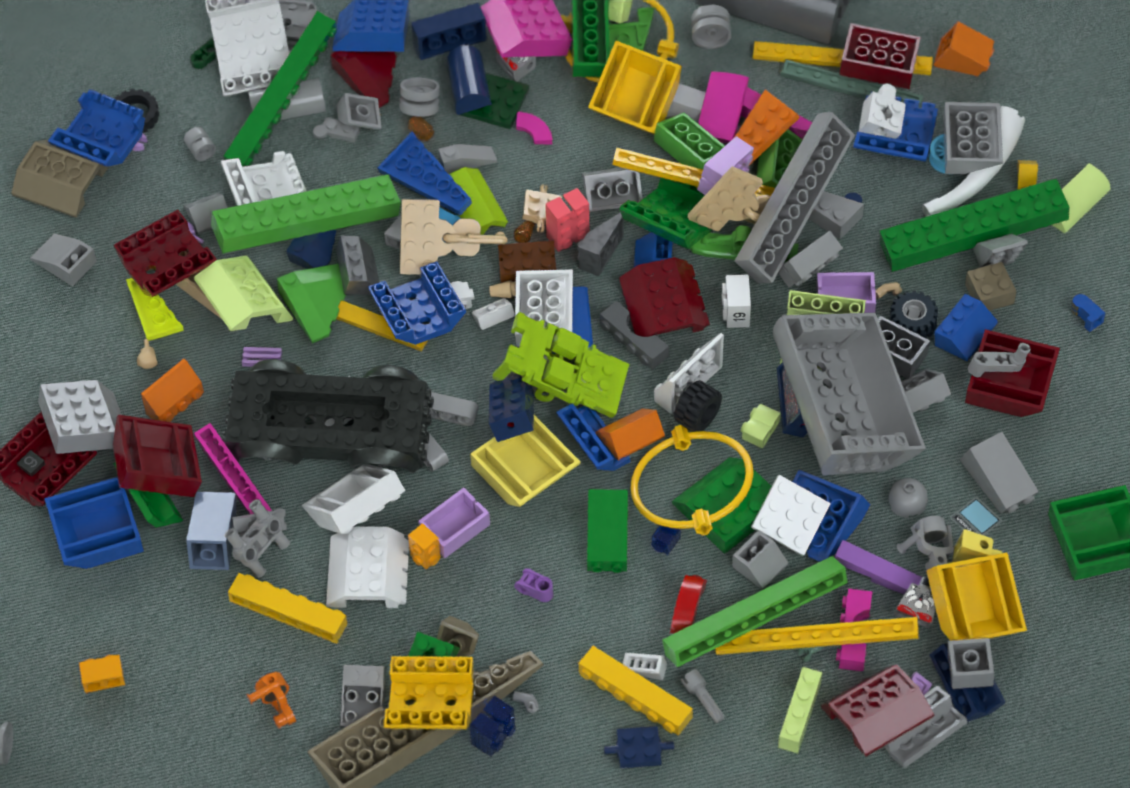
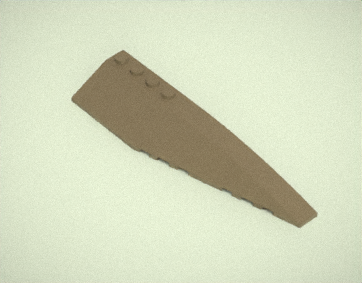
[308,651,543,788]

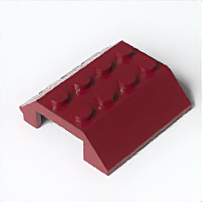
[619,257,710,337]

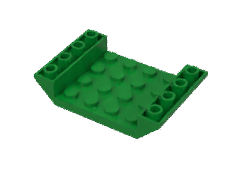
[619,177,713,249]

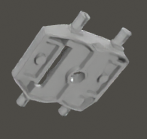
[279,0,330,53]

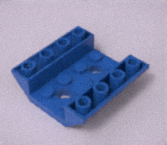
[368,261,466,345]

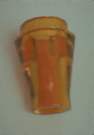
[514,220,536,243]

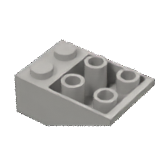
[30,233,97,286]
[973,234,1028,268]
[340,665,386,726]

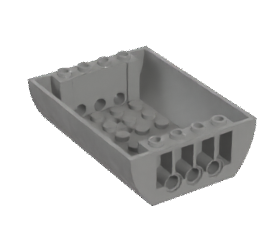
[773,313,926,475]

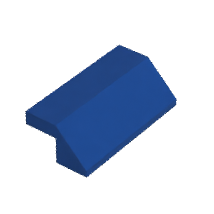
[552,287,593,354]
[556,403,630,471]

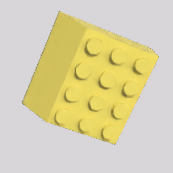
[470,415,581,507]

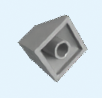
[336,93,382,130]

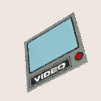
[950,496,1003,536]

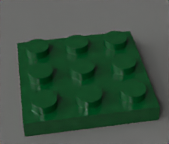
[460,73,529,129]

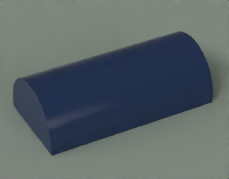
[447,45,491,115]

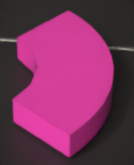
[516,112,552,145]

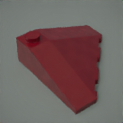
[330,51,397,108]

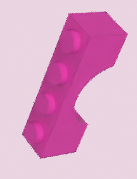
[836,589,872,672]

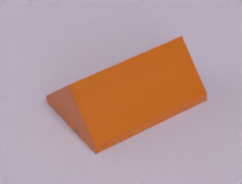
[596,408,665,460]

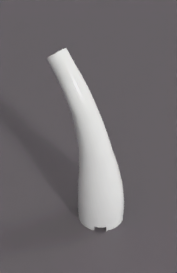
[922,106,1025,217]

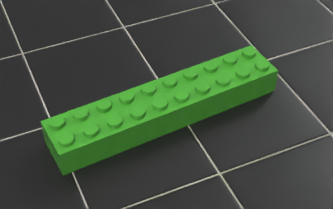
[211,174,401,254]

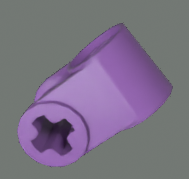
[514,568,554,602]

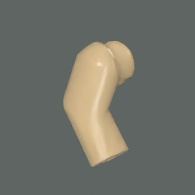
[875,282,902,299]

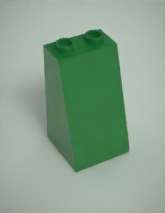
[587,489,628,573]

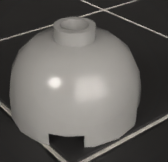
[888,478,928,518]

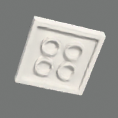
[751,475,831,556]

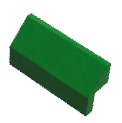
[113,462,183,528]

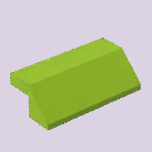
[450,167,508,235]

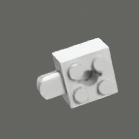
[859,84,906,139]

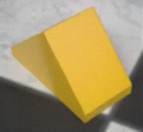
[1017,160,1038,190]

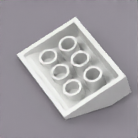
[515,270,573,347]
[654,333,724,414]

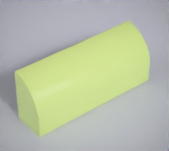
[1053,163,1110,234]

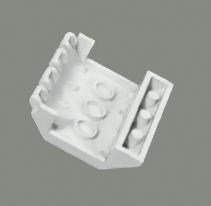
[221,151,306,206]
[326,527,409,608]

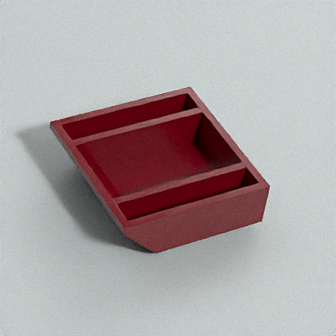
[965,329,1060,417]
[113,415,202,497]

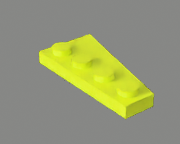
[126,278,184,341]

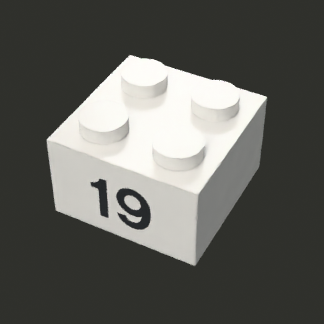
[722,275,751,328]

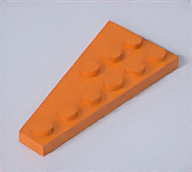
[734,90,800,165]

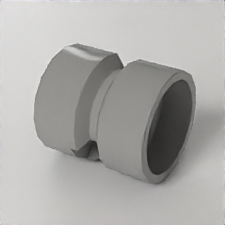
[184,127,216,161]

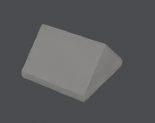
[184,192,228,234]

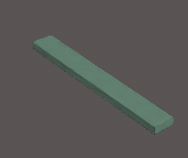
[781,59,924,108]

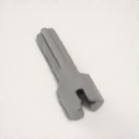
[681,669,724,723]

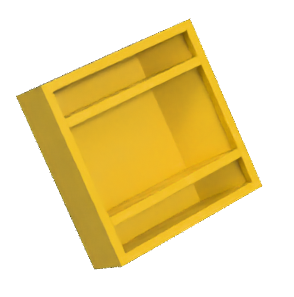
[588,41,682,135]
[926,552,1027,641]

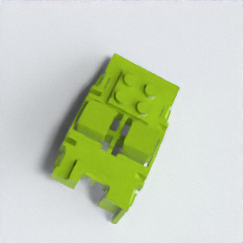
[492,311,629,418]

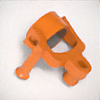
[246,672,296,728]

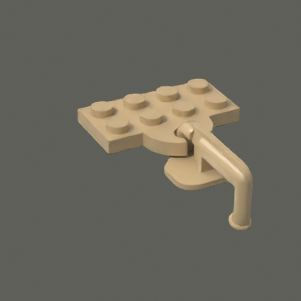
[688,166,771,231]
[400,199,508,275]

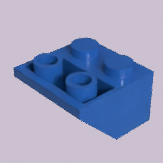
[634,232,673,267]

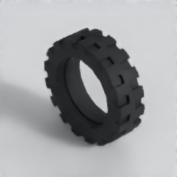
[115,89,159,133]

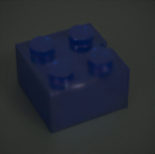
[470,696,516,757]

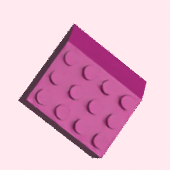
[481,0,572,57]

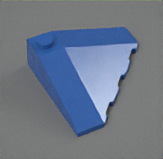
[792,470,871,562]

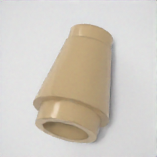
[490,280,516,299]

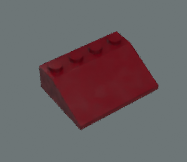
[839,23,921,89]

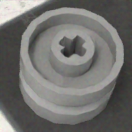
[691,5,731,49]
[399,77,440,117]

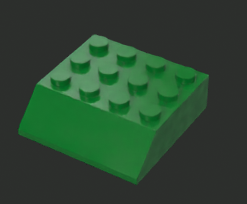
[672,457,772,554]
[1048,485,1130,581]

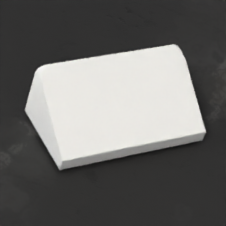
[471,298,515,330]

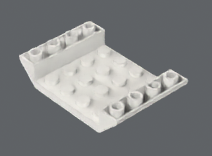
[205,0,290,97]

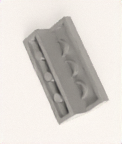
[666,84,706,123]
[884,685,967,769]

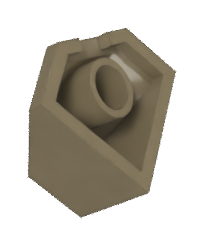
[436,616,479,657]

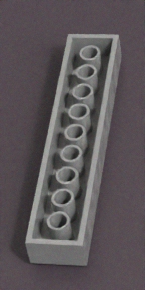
[735,112,855,284]

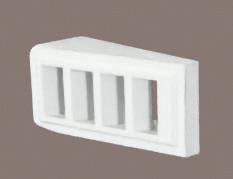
[623,653,667,680]

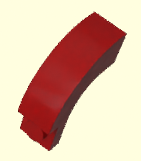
[670,575,707,634]

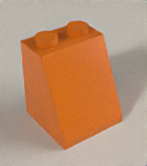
[933,21,994,76]

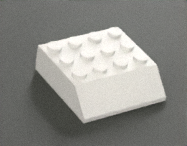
[302,464,405,534]

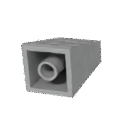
[960,432,1039,514]

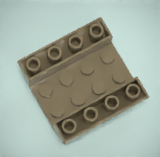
[12,139,109,218]

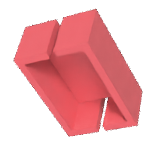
[545,188,590,252]

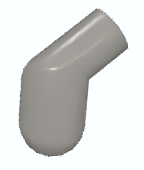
[513,691,539,713]

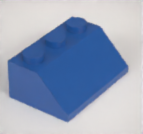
[935,294,998,361]

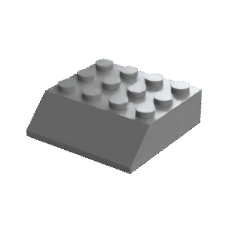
[38,380,122,454]

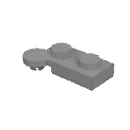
[313,117,361,143]

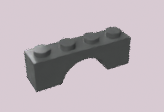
[600,301,669,370]

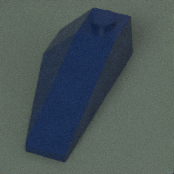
[286,229,337,269]

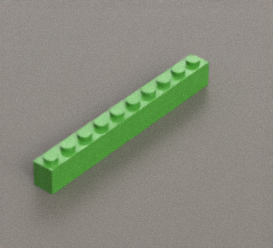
[662,556,847,667]

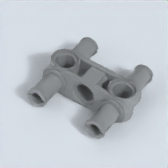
[224,500,290,578]

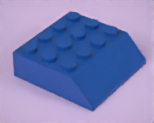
[332,0,409,52]
[45,477,144,569]

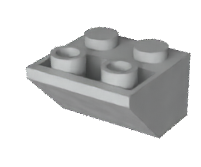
[732,530,788,590]

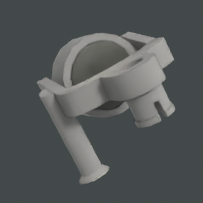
[897,516,954,570]

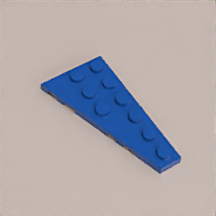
[377,132,472,216]

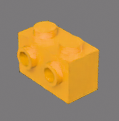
[408,523,441,569]
[79,655,125,693]

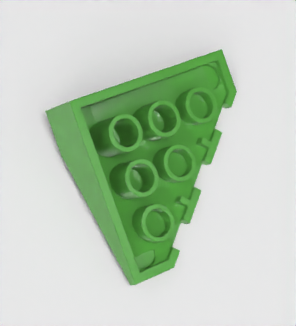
[277,264,347,343]

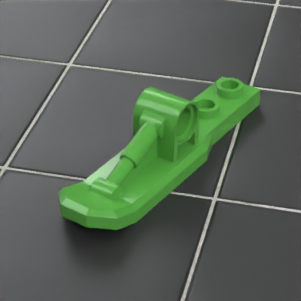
[689,225,799,262]

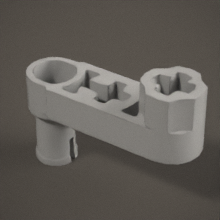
[968,343,1030,377]

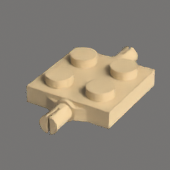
[523,184,562,233]

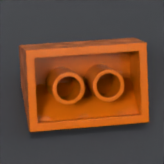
[141,359,204,422]

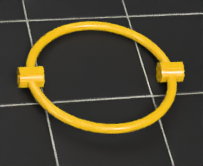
[561,0,679,83]
[630,425,753,536]

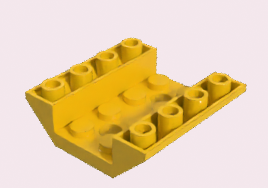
[384,656,474,729]

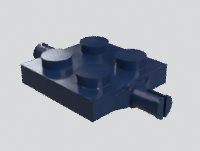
[604,726,674,768]

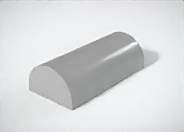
[248,78,326,120]

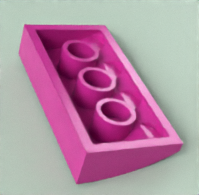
[698,72,749,143]

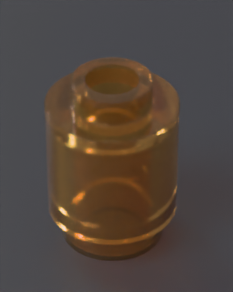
[408,116,434,142]

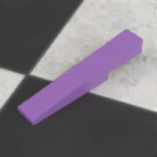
[835,540,931,594]

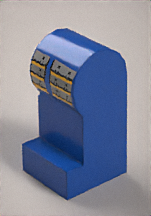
[1071,294,1105,332]

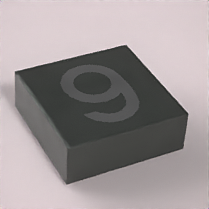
[17,450,45,477]

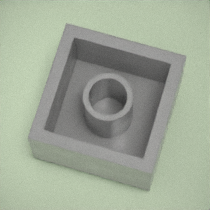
[948,638,994,689]

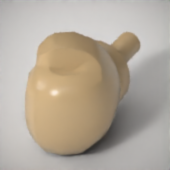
[137,339,158,369]

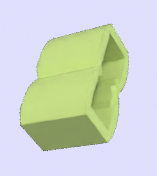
[741,404,781,448]

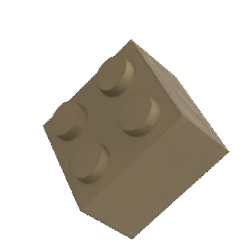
[965,262,1016,311]

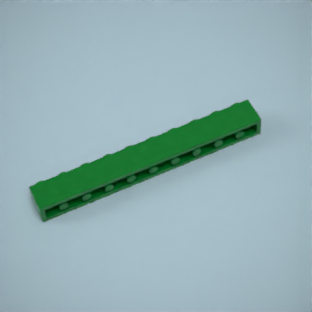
[224,11,337,167]

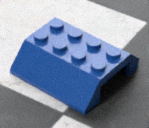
[48,89,145,167]
[853,92,938,162]

